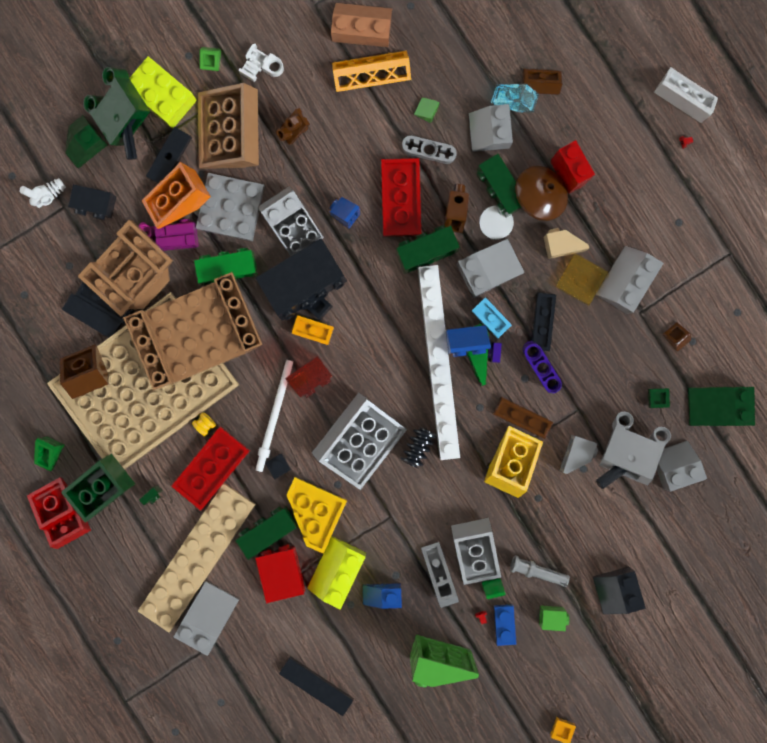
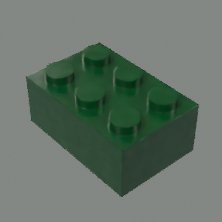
[396,225,460,275]
[61,453,135,523]

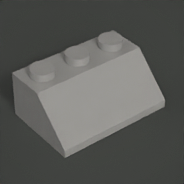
[595,246,664,314]

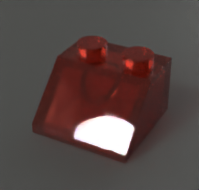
[285,356,333,398]

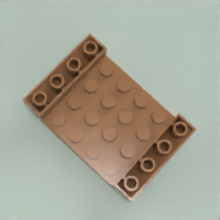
[123,272,263,390]

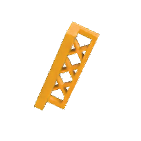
[332,51,411,92]

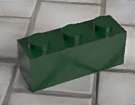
[476,153,522,218]
[235,506,298,560]

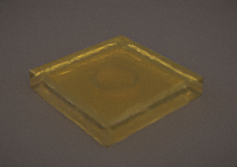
[555,253,608,306]

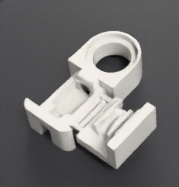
[238,44,284,82]

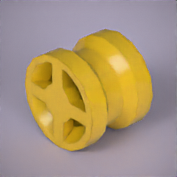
[192,412,216,436]

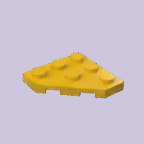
[287,477,347,554]

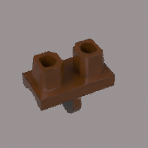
[276,108,310,145]

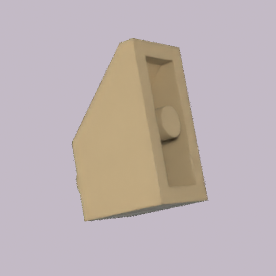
[544,228,589,259]

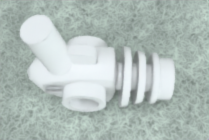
[20,178,66,208]

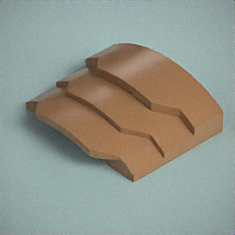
[78,220,173,316]

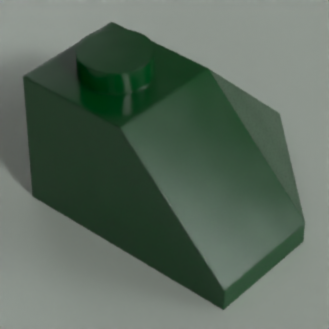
[65,115,107,169]

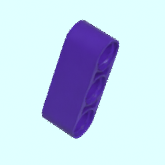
[522,341,562,393]

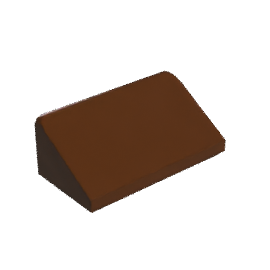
[522,69,562,95]

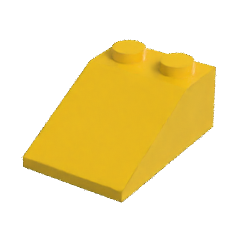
[484,426,543,498]

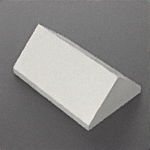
[654,67,718,123]

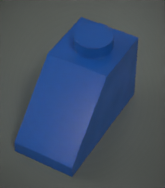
[330,197,360,229]
[363,583,402,609]

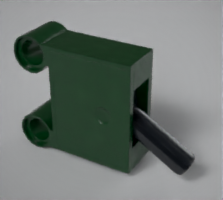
[83,67,151,160]

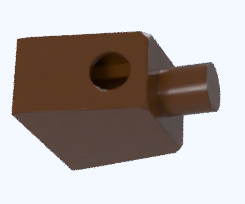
[444,184,469,233]

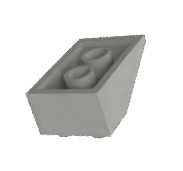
[456,239,525,298]
[451,518,501,585]
[174,581,239,656]

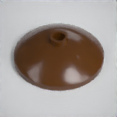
[515,166,568,221]

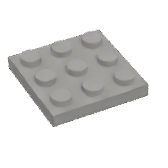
[196,173,265,241]

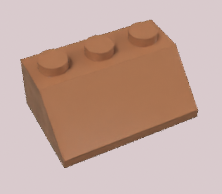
[331,3,392,47]

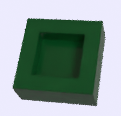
[648,388,670,408]
[139,485,163,505]

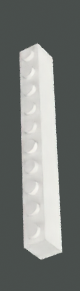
[418,265,460,460]

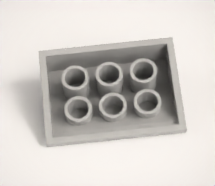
[312,392,407,490]

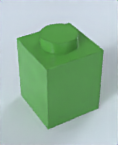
[539,605,569,631]

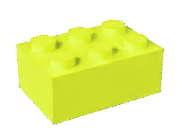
[129,56,197,129]

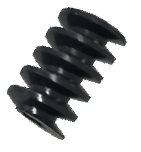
[400,426,437,469]

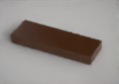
[493,397,553,439]

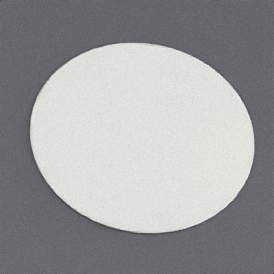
[480,206,514,239]

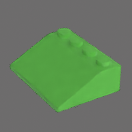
[410,634,479,687]

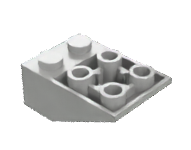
[258,186,324,256]

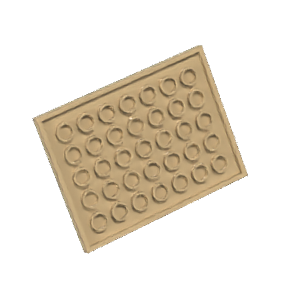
[47,292,240,470]

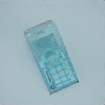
[491,84,539,112]

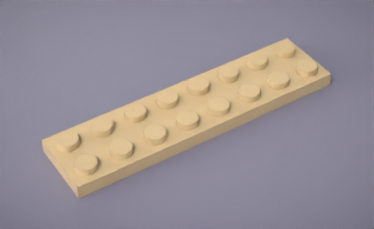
[138,483,256,632]

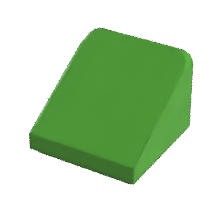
[200,47,221,71]
[414,97,440,123]

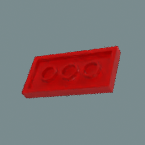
[381,158,421,237]
[171,427,251,511]

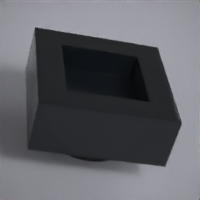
[307,299,333,321]
[265,453,291,480]

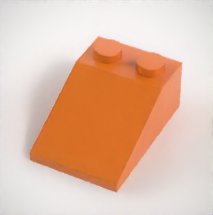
[142,162,211,229]

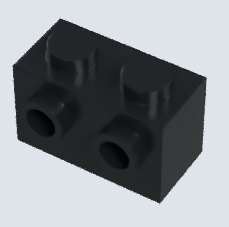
[68,184,117,220]

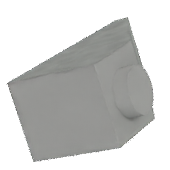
[421,542,459,608]

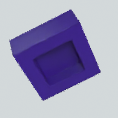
[488,343,502,363]

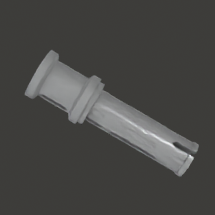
[510,555,570,587]

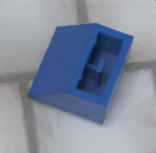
[446,325,491,357]

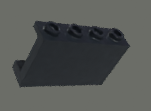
[256,238,347,320]

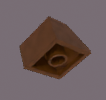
[60,344,108,399]

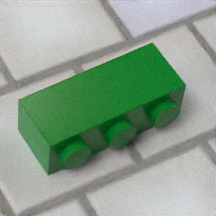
[194,248,258,285]

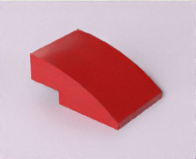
[27,477,91,549]

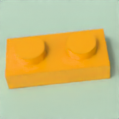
[291,315,334,345]

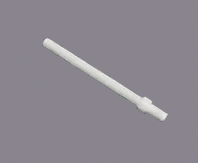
[255,360,293,472]

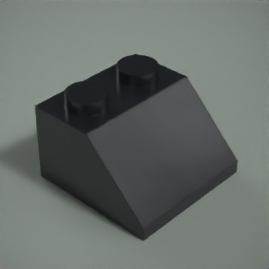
[592,566,646,614]

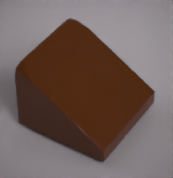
[663,322,691,351]

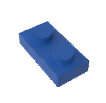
[494,604,516,646]

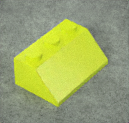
[307,536,366,610]

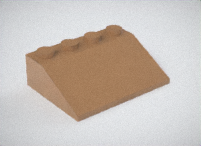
[198,83,259,169]

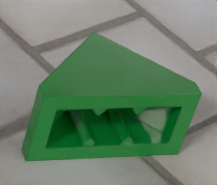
[34,437,64,471]

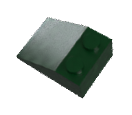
[688,387,755,426]

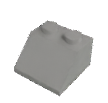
[469,104,513,152]
[656,441,707,492]

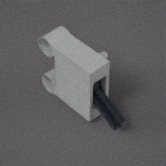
[596,411,671,489]

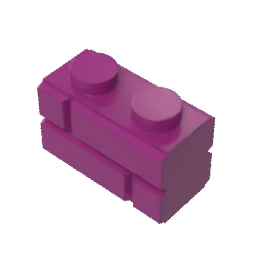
[154,219,199,251]

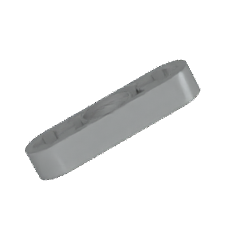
[402,136,456,164]

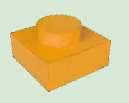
[550,717,576,743]

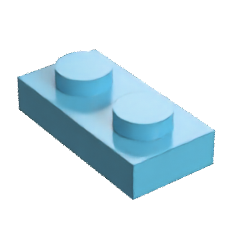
[471,297,512,339]

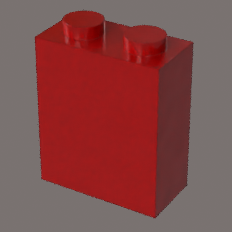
[550,140,595,194]
[255,544,306,603]

